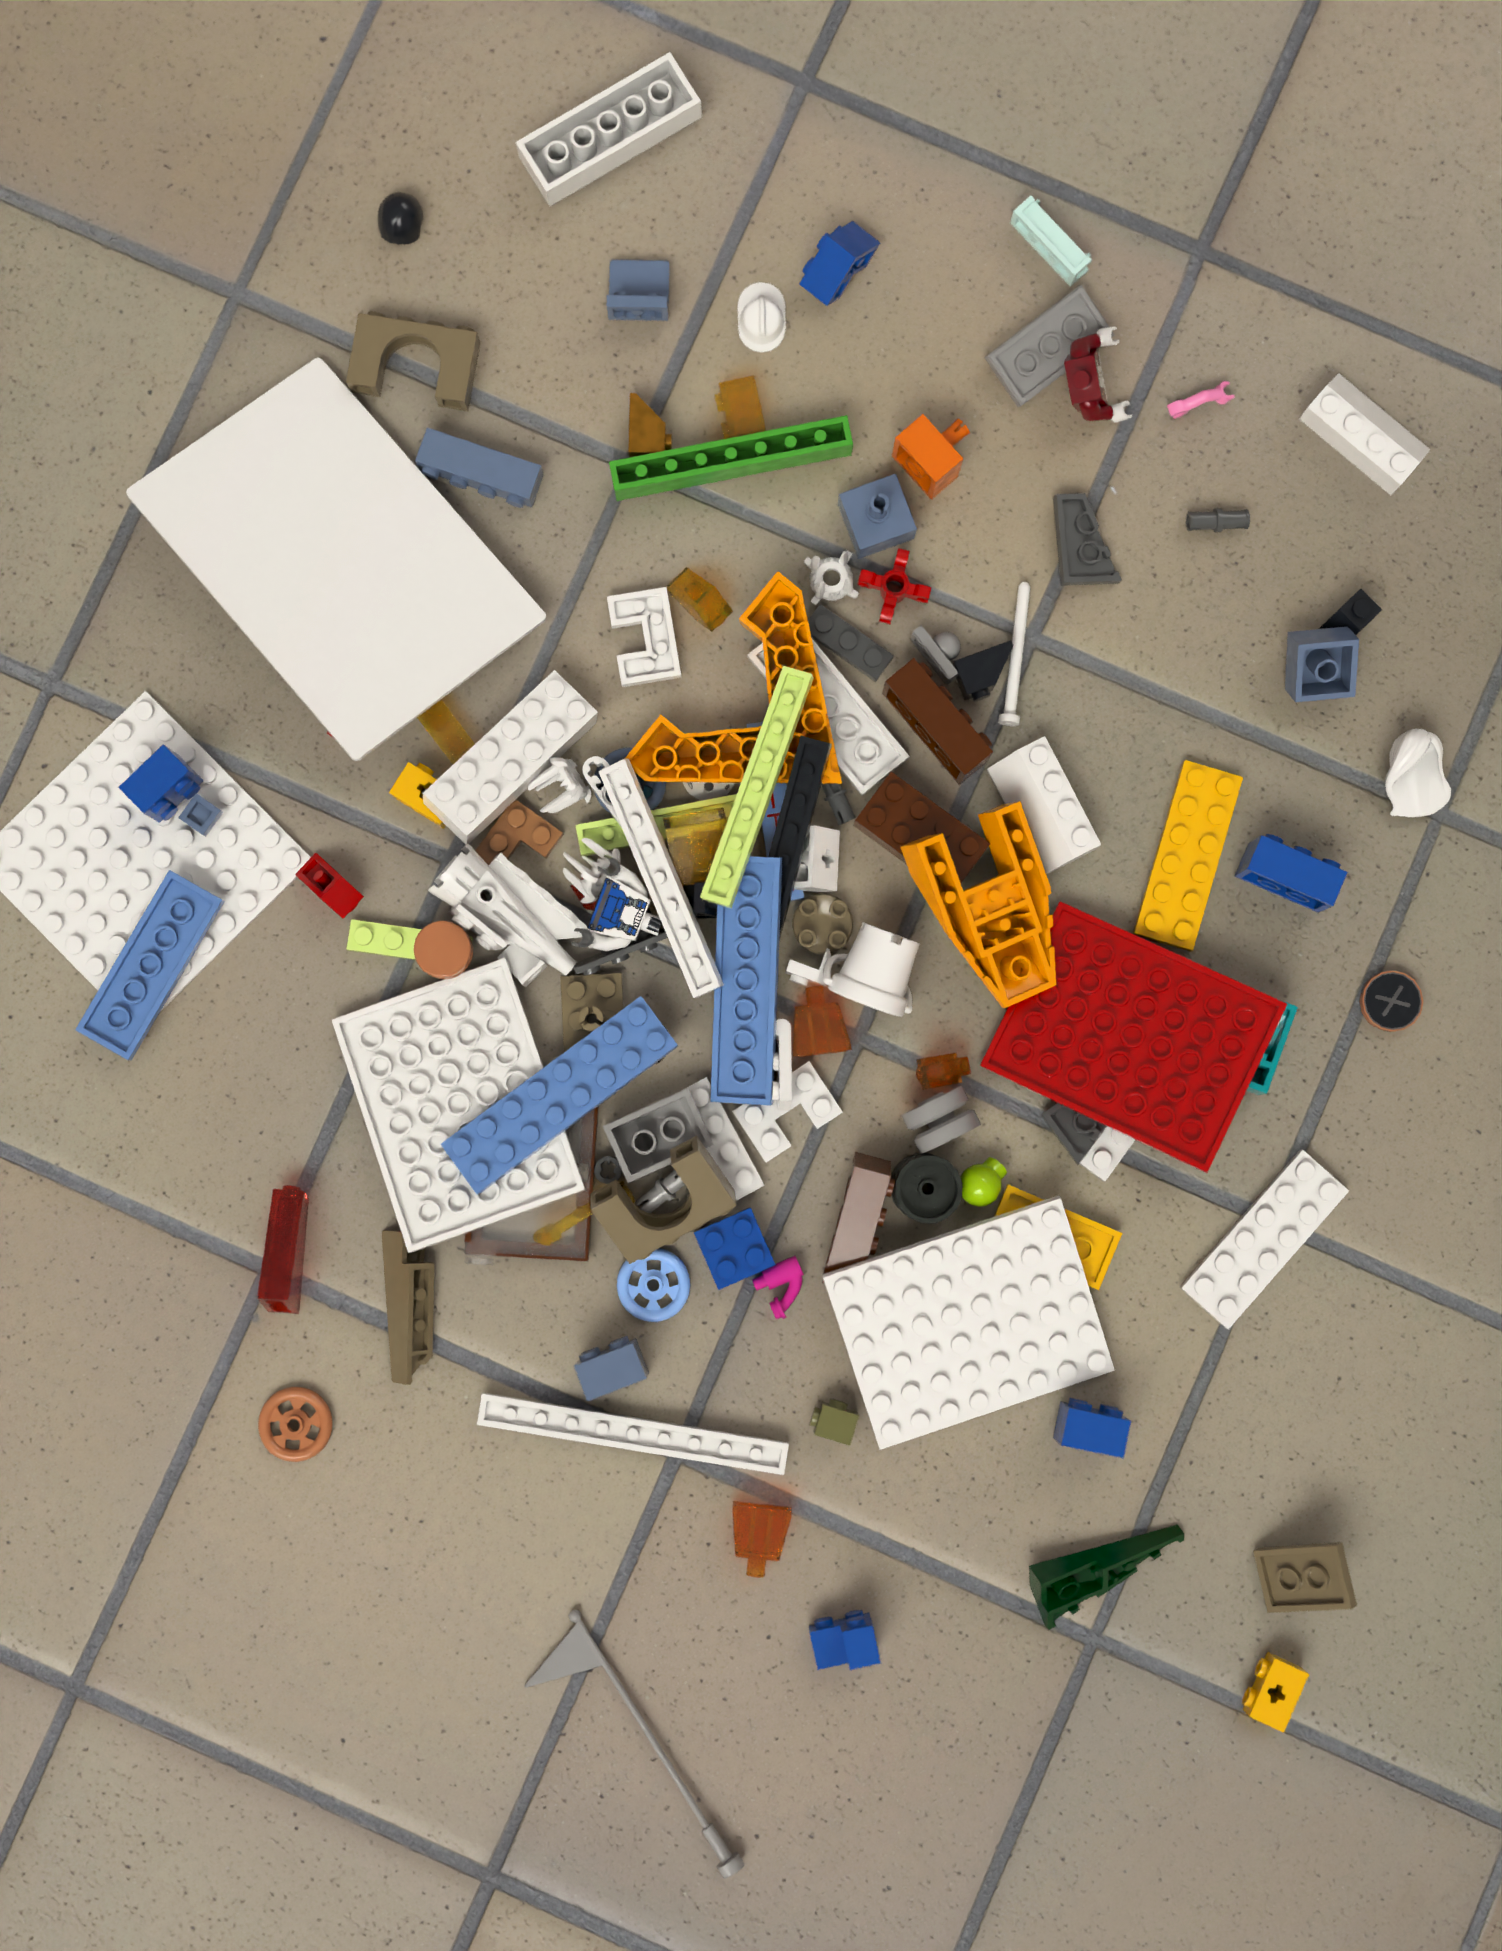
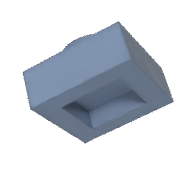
[178,793,223,837]

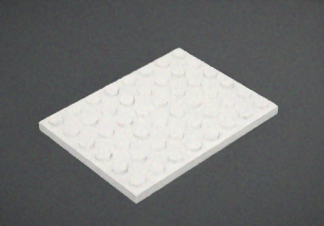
[332,958,586,1253]
[822,1195,1115,1450]

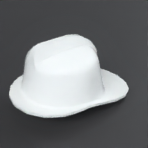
[738,282,786,353]

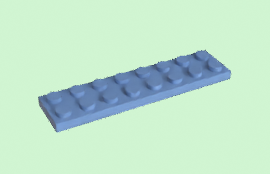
[710,856,782,1106]
[441,996,678,1195]

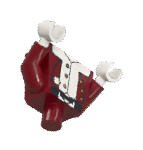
[1064,327,1132,423]

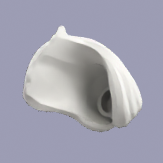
[1385,729,1451,818]

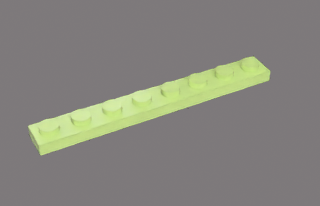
[700,666,814,908]

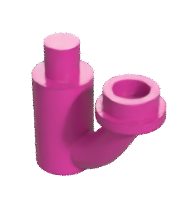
[752,1255,804,1320]

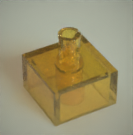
[663,807,727,886]

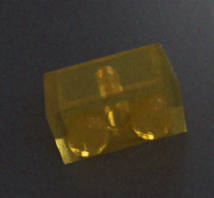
[714,375,766,439]

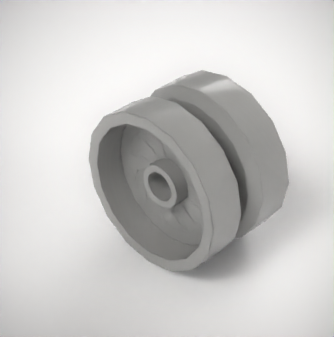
[901,1085,981,1154]

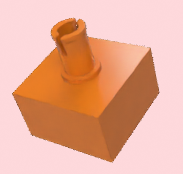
[892,414,970,500]

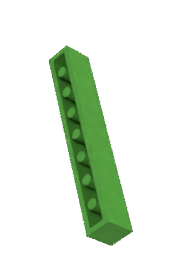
[609,415,853,501]

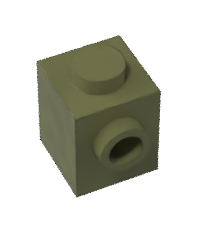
[810,1399,859,1446]

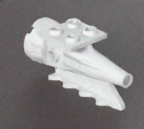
[428,843,587,976]

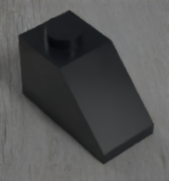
[1319,589,1382,635]
[953,640,1013,702]

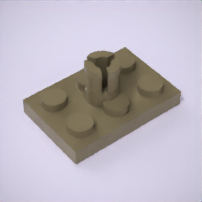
[560,973,624,1052]
[1253,1542,1357,1613]

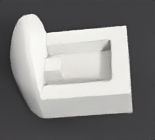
[785,948,831,987]

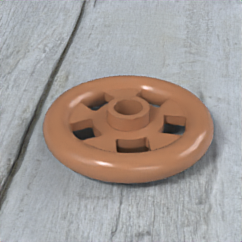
[258,1387,333,1462]

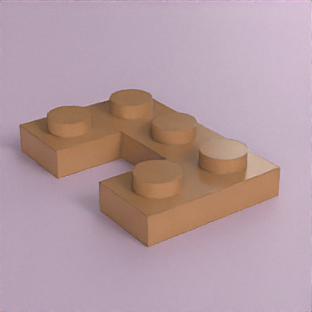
[475,800,564,865]

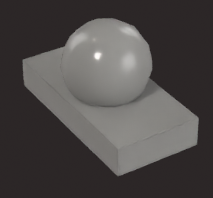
[911,625,961,685]

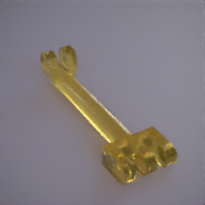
[533,1181,635,1246]

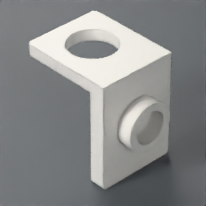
[497,944,548,987]

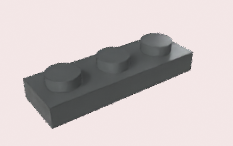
[808,604,894,682]

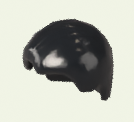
[378,192,423,245]

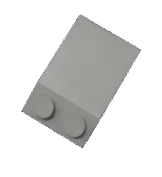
[603,1088,713,1183]

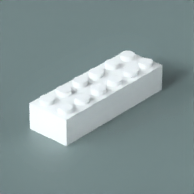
[516,52,702,207]
[423,670,598,844]

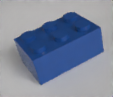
[1234,834,1348,913]

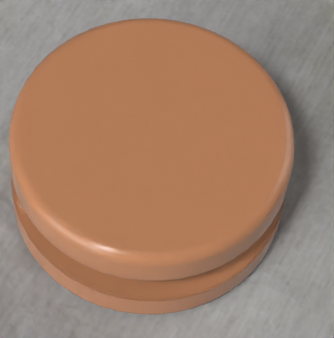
[414,921,473,979]

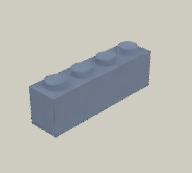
[415,428,544,508]

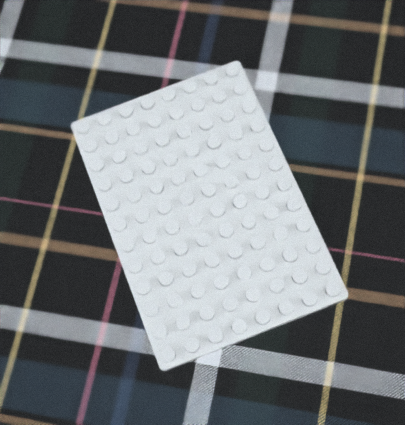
[126,358,546,761]

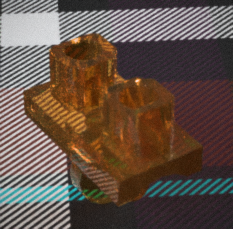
[916,1053,971,1090]

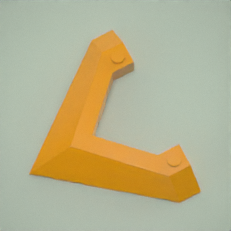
[625,571,842,784]

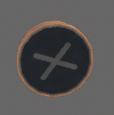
[1359,971,1423,1032]

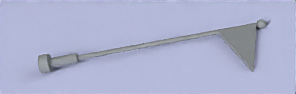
[525,1610,745,1879]

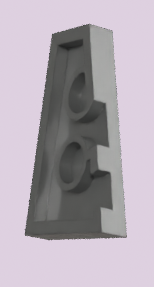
[1053,493,1122,586]
[1041,1103,1107,1166]

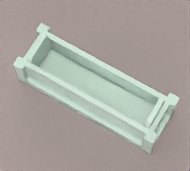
[1010,196,1092,287]

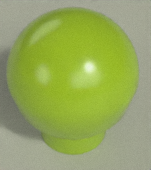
[960,1157,1007,1207]

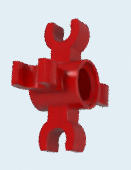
[858,548,932,625]

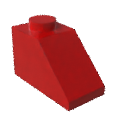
[295,853,364,919]

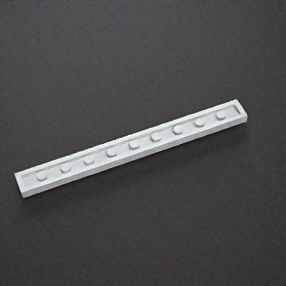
[477,1392,789,1475]

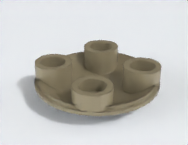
[792,893,853,954]

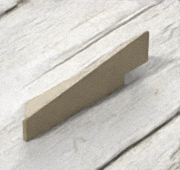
[382,1230,434,1385]

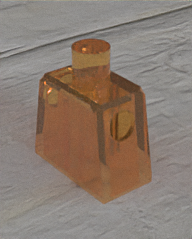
[792,986,852,1058]
[732,1501,792,1577]

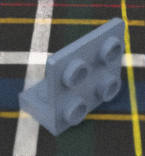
[606,260,670,321]

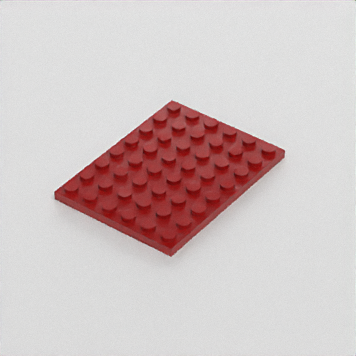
[980,901,1287,1173]

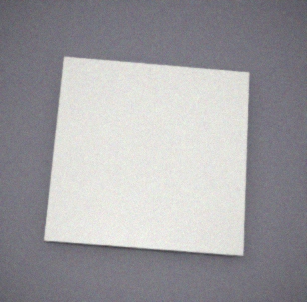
[0,691,311,1012]

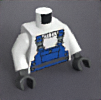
[572,855,662,951]

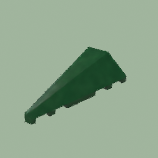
[1029,1524,1184,1630]

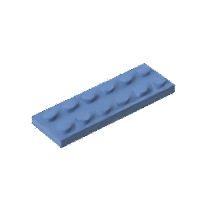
[75,870,225,1061]

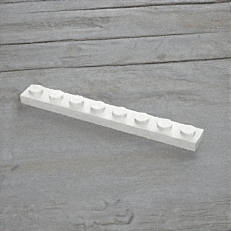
[598,758,724,998]

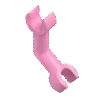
[1167,381,1235,419]

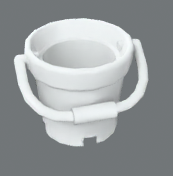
[823,922,920,1017]

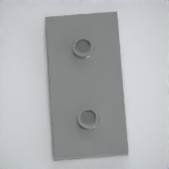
[984,285,1114,407]

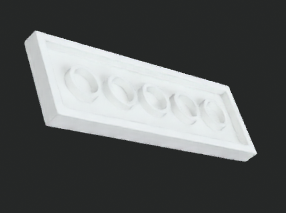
[747,639,909,796]
[1180,1150,1349,1329]

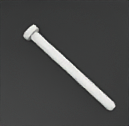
[998,582,1030,726]

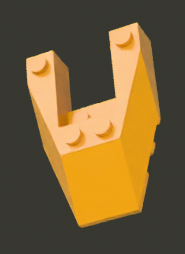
[900,801,1056,1008]

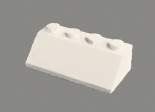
[1299,373,1431,495]
[987,736,1101,874]

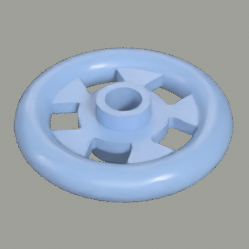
[617,1248,690,1322]

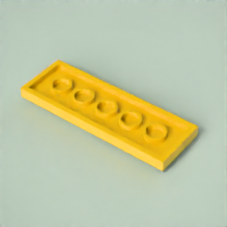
[1133,760,1243,952]

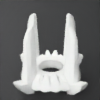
[804,550,860,605]
[528,757,591,813]
[563,838,621,904]

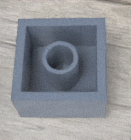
[1285,627,1359,702]
[574,1336,649,1402]

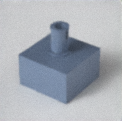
[838,473,917,559]

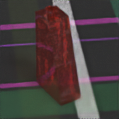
[257,1185,309,1314]

